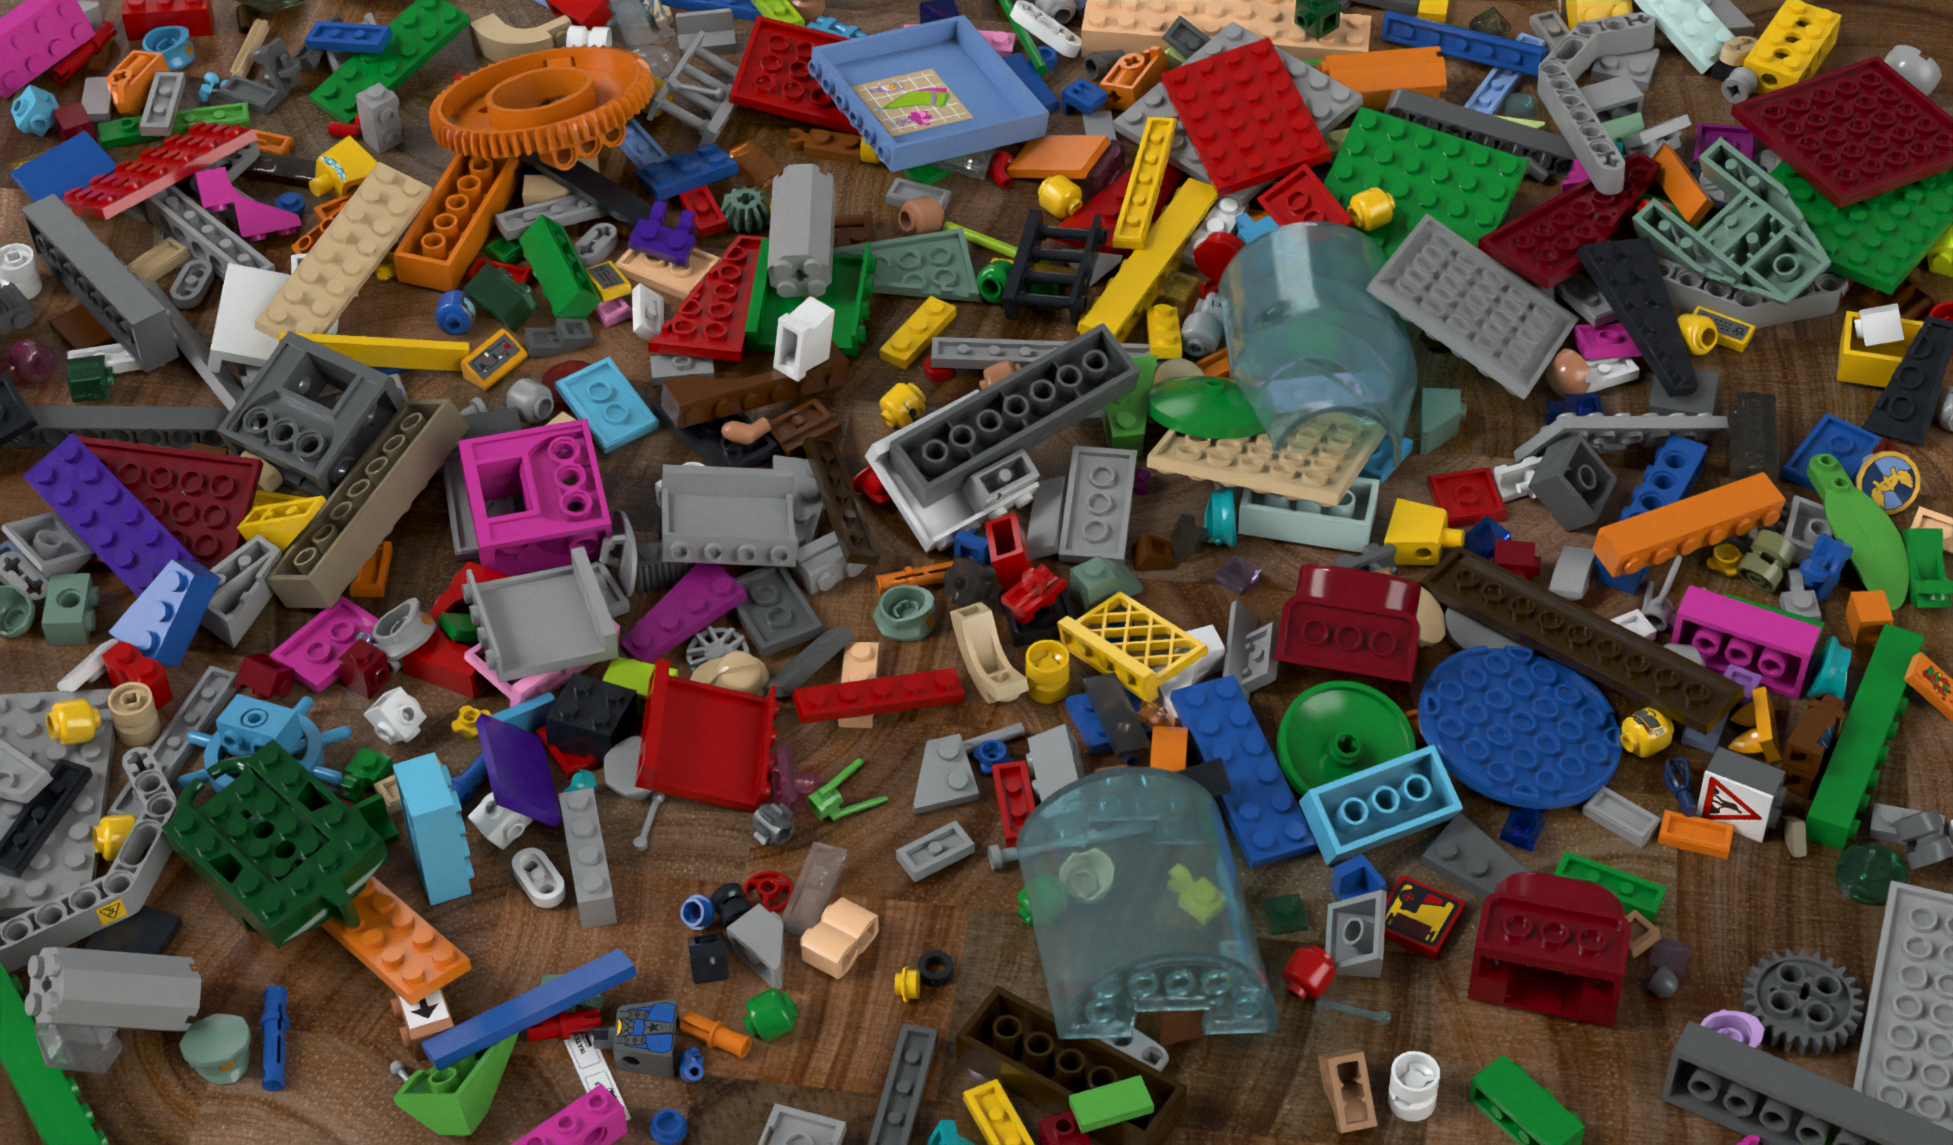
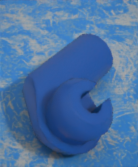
[677,1046,704,1083]

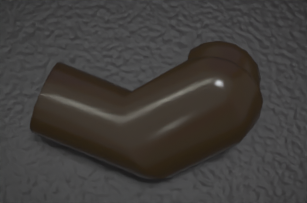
[236,3,261,34]

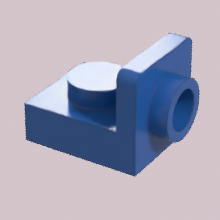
[1061,78,1108,115]

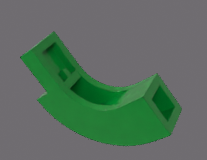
[1901,528,1953,608]

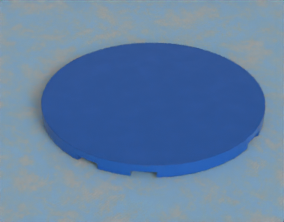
[1418,645,1623,809]

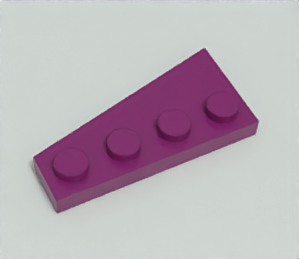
[619,563,748,663]

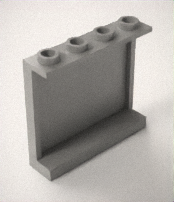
[661,464,798,567]
[462,547,619,683]

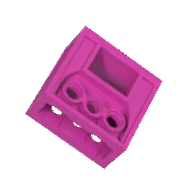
[458,418,614,576]

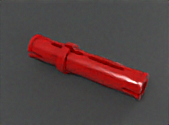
[49,20,117,85]

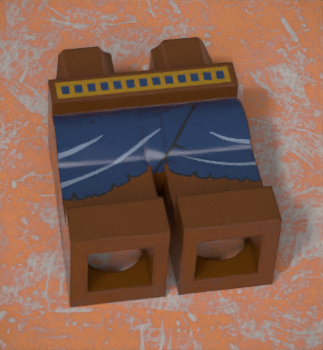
[1780,694,1845,800]

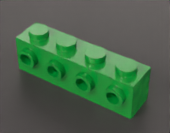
[518,214,601,318]

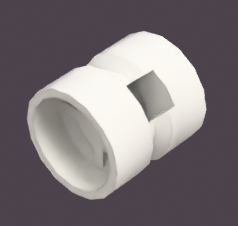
[566,25,612,48]
[0,243,42,300]
[1388,1051,1440,1121]

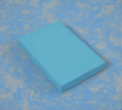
[555,356,659,454]

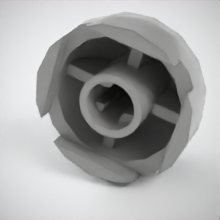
[1884,45,1942,96]

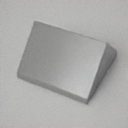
[1,511,94,580]
[1325,889,1387,978]

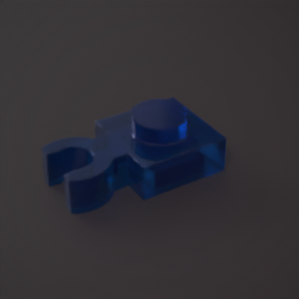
[1463,516,1511,560]
[1499,807,1547,852]

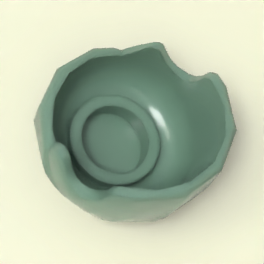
[0,585,36,639]

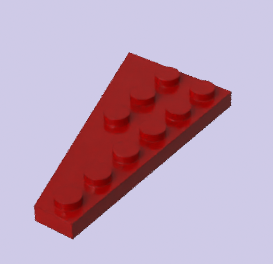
[648,234,769,362]

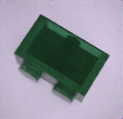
[463,262,539,333]

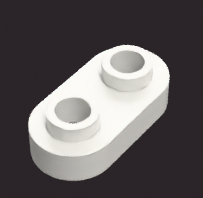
[512,848,566,908]

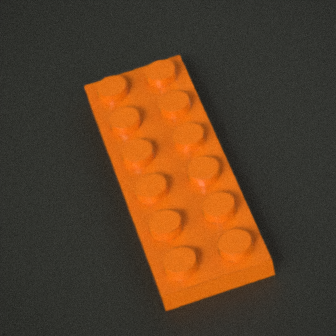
[321,876,472,1006]

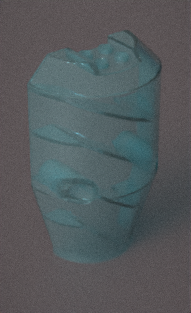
[1218,221,1418,467]

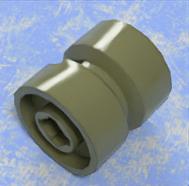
[1736,530,1798,592]

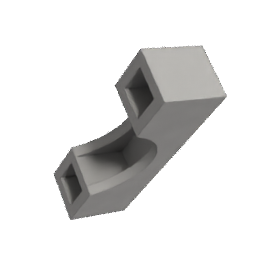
[558,788,617,929]

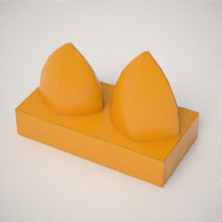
[1727,687,1781,763]

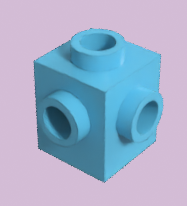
[10,84,60,137]

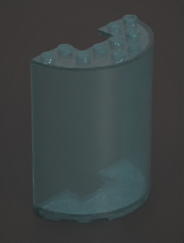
[1015,767,1277,1039]

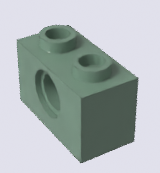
[41,573,100,646]

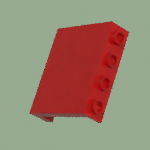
[635,658,780,813]

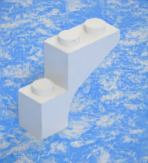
[1150,624,1225,727]

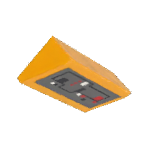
[461,328,528,391]

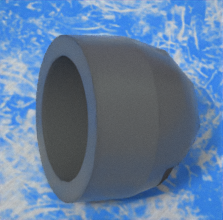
[1646,965,1678,998]

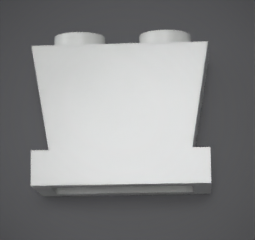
[773,296,835,382]

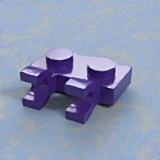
[628,200,696,267]

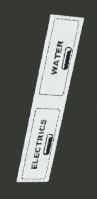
[564,1032,631,1121]

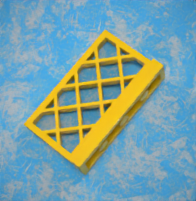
[1057,591,1208,704]

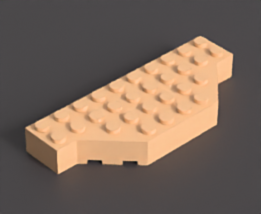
[1081,0,1372,61]

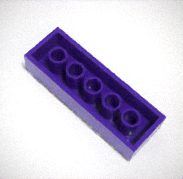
[23,433,197,598]

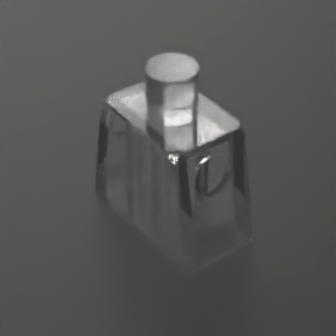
[34,1022,124,1074]

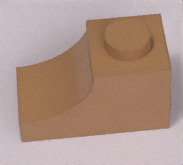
[1317,1048,1377,1133]

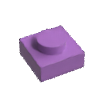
[1724,664,1762,706]

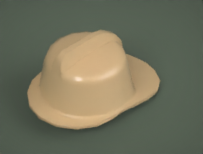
[690,651,770,696]

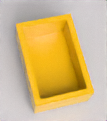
[1837,311,1924,388]

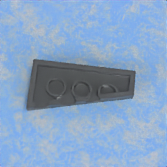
[1421,812,1530,900]

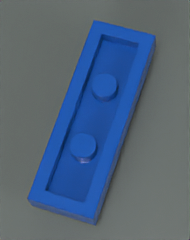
[304,21,393,54]

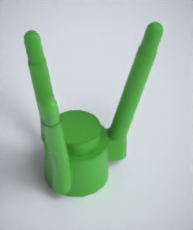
[806,758,888,822]

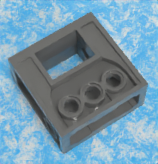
[217,330,405,501]

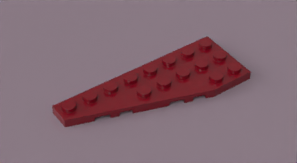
[1478,151,1661,289]

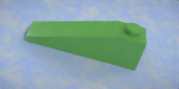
[393,1032,519,1137]

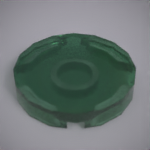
[1835,843,1909,906]

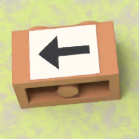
[390,988,454,1061]

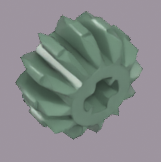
[721,186,771,234]

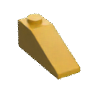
[237,496,326,554]

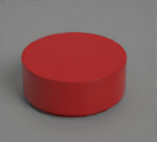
[924,355,955,382]

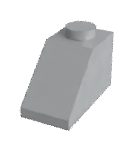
[727,904,785,990]

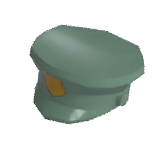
[873,585,937,642]
[179,1013,251,1085]

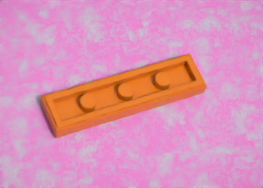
[1651,143,1714,227]

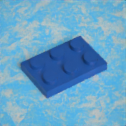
[635,144,740,201]

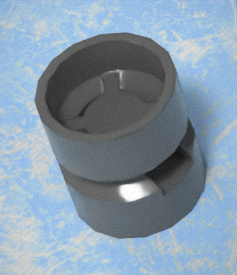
[1893,807,1953,870]

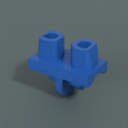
[1799,533,1853,601]

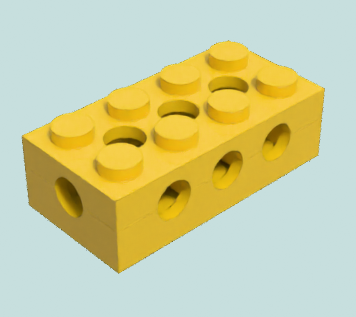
[1743,0,1842,95]

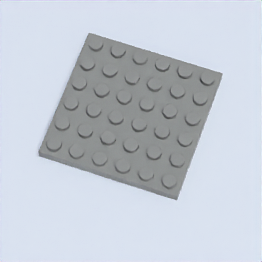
[1113,22,1363,207]
[1366,213,1579,400]

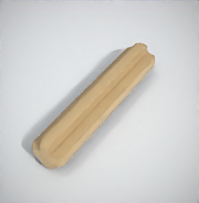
[230,19,270,78]

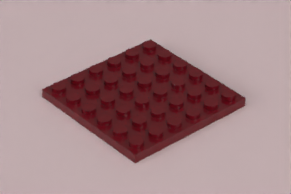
[1731,56,1953,209]

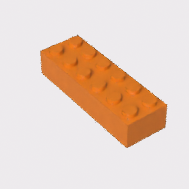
[393,153,522,292]

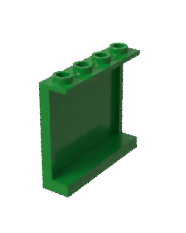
[745,238,877,356]

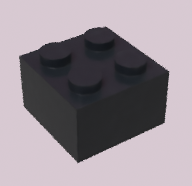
[546,672,637,763]

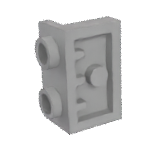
[1622,114,1691,158]

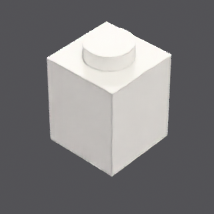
[1854,303,1904,346]

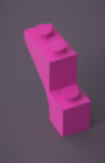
[194,167,301,242]

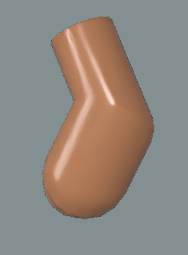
[721,417,771,445]

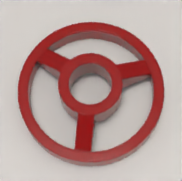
[743,871,793,913]

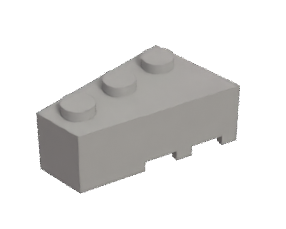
[200,534,282,648]

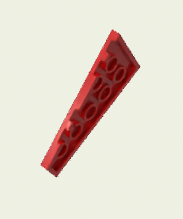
[1051,162,1186,259]

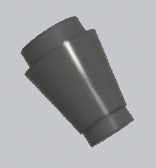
[1084,49,1126,80]

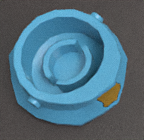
[141,26,195,71]

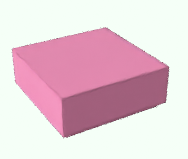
[592,297,633,328]

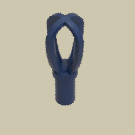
[1663,757,1697,817]

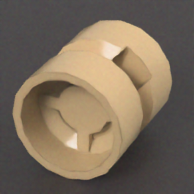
[107,682,161,746]

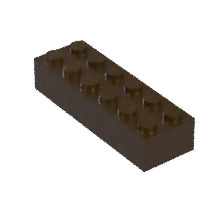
[956,985,1187,1145]

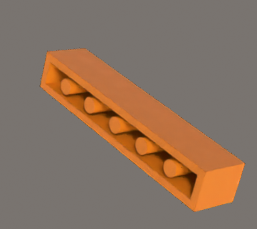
[1592,472,1786,578]

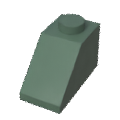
[1420,387,1467,455]
[1070,556,1143,614]

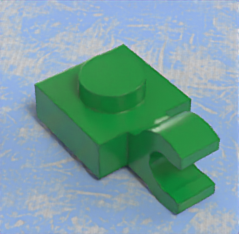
[340,747,393,803]

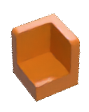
[1846,590,1894,644]

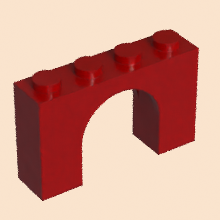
[401,561,512,699]

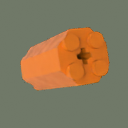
[1314,46,1447,114]

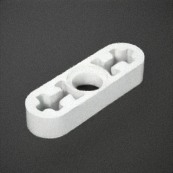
[1010,0,1081,57]

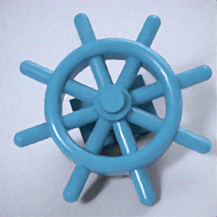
[176,694,352,793]

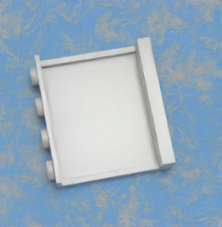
[207,263,339,373]
[865,389,1040,553]

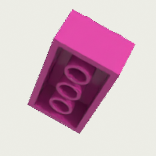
[0,0,96,99]
[1671,585,1821,700]

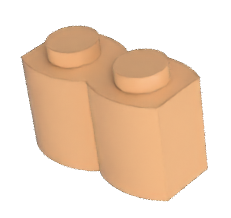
[800,897,879,979]

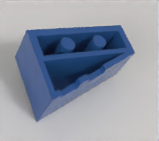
[108,559,221,666]

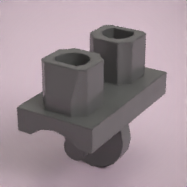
[253,38,302,98]
[1336,542,1397,575]

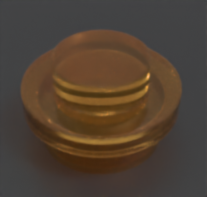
[1136,700,1169,730]

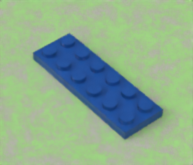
[1170,675,1317,869]

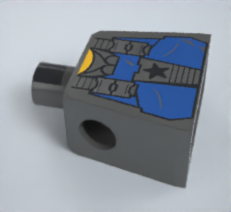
[593,999,680,1078]

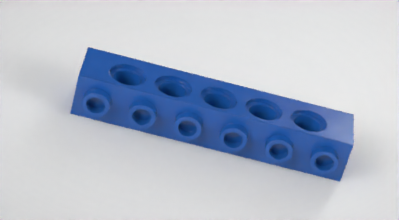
[1595,434,1708,595]

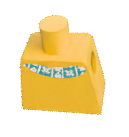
[309,135,378,199]

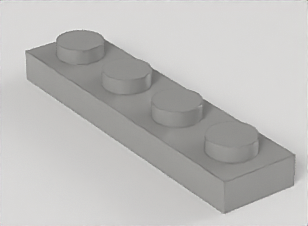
[495,194,609,241]

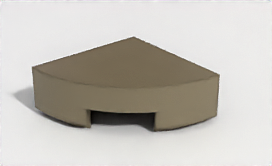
[1781,815,1807,857]

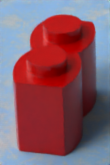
[102,641,173,711]

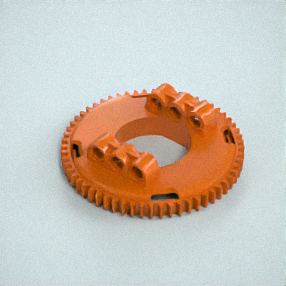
[429,44,655,171]

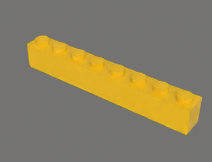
[1077,178,1220,343]

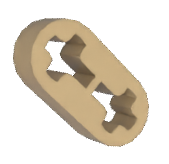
[1719,36,1758,66]

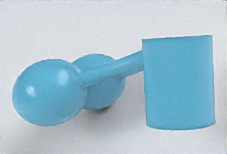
[197,72,229,102]

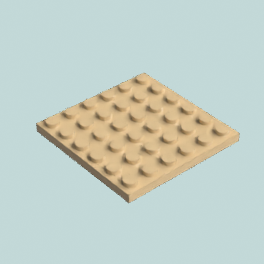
[1147,409,1388,507]

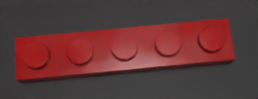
[792,668,965,724]

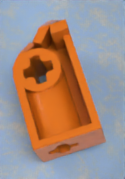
[1100,46,1168,111]
[106,50,170,117]

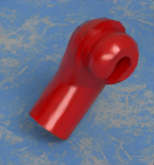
[328,114,362,138]
[988,151,1013,190]

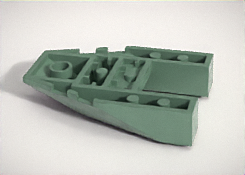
[1632,137,1831,306]

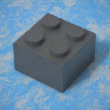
[1528,433,1617,532]

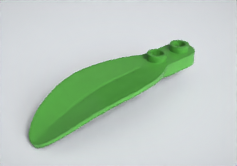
[1806,454,1909,611]

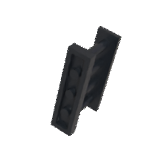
[1002,209,1107,325]

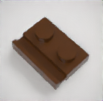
[766,397,841,457]

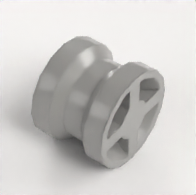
[1721,67,1758,104]

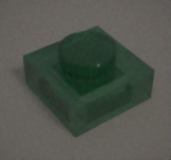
[1264,893,1308,936]

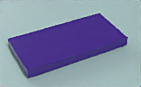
[475,713,562,827]

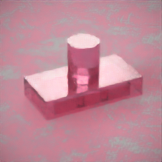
[1088,139,1125,198]
[771,743,819,819]

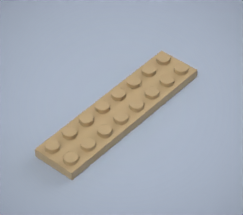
[255,162,432,340]

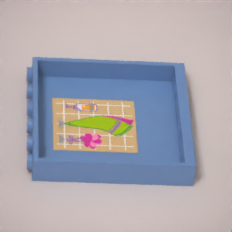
[808,15,1049,172]

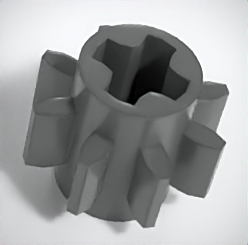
[752,802,795,846]

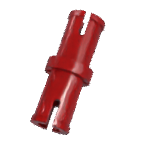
[527,1007,602,1043]

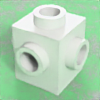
[363,686,427,745]
[468,791,533,850]

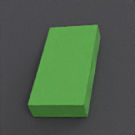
[1069,1075,1154,1133]

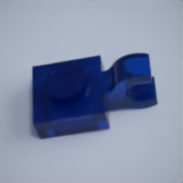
[1545,393,1605,425]

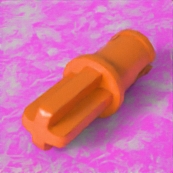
[679,1011,752,1059]

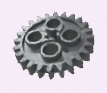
[1741,948,1864,1056]

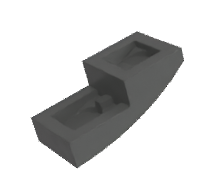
[523,318,594,357]

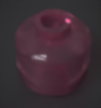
[8,338,56,382]

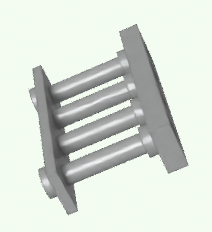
[646,30,739,147]

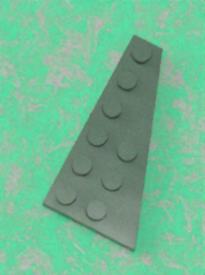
[833,228,980,302]

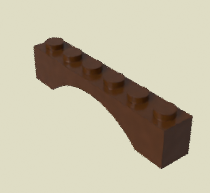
[661,338,849,429]

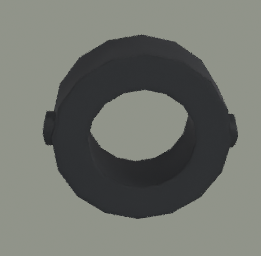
[917,950,953,987]

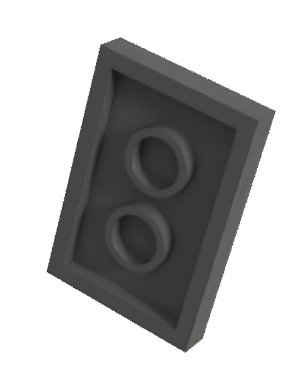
[732,566,823,658]

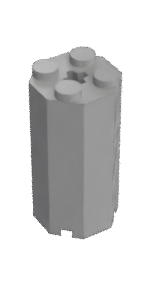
[767,164,836,298]
[25,947,201,1032]

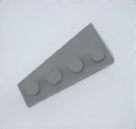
[773,455,825,548]

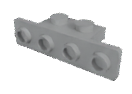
[1223,600,1280,704]

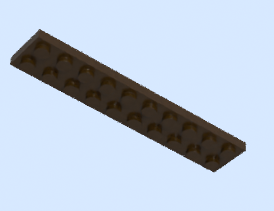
[1420,546,1745,736]

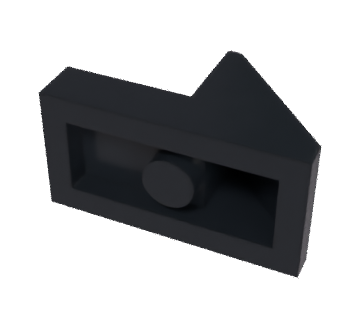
[687,932,729,984]

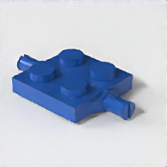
[1065,673,1153,766]

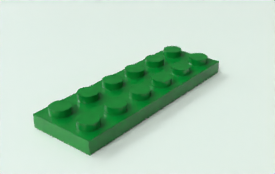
[309,0,471,124]

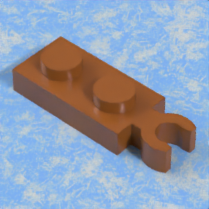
[785,128,862,165]

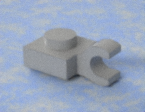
[1779,568,1821,621]

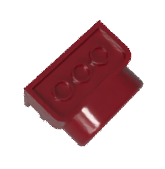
[1275,563,1421,685]
[1467,872,1631,1027]

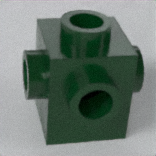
[1294,0,1341,39]

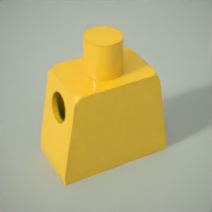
[1384,498,1465,565]

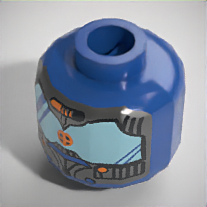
[435,290,477,336]

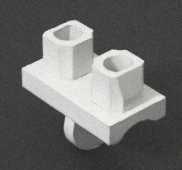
[1494,455,1543,502]

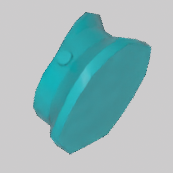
[1203,487,1237,548]
[1806,636,1851,701]

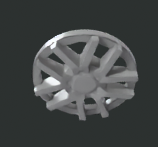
[686,626,750,673]

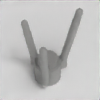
[1641,555,1706,631]

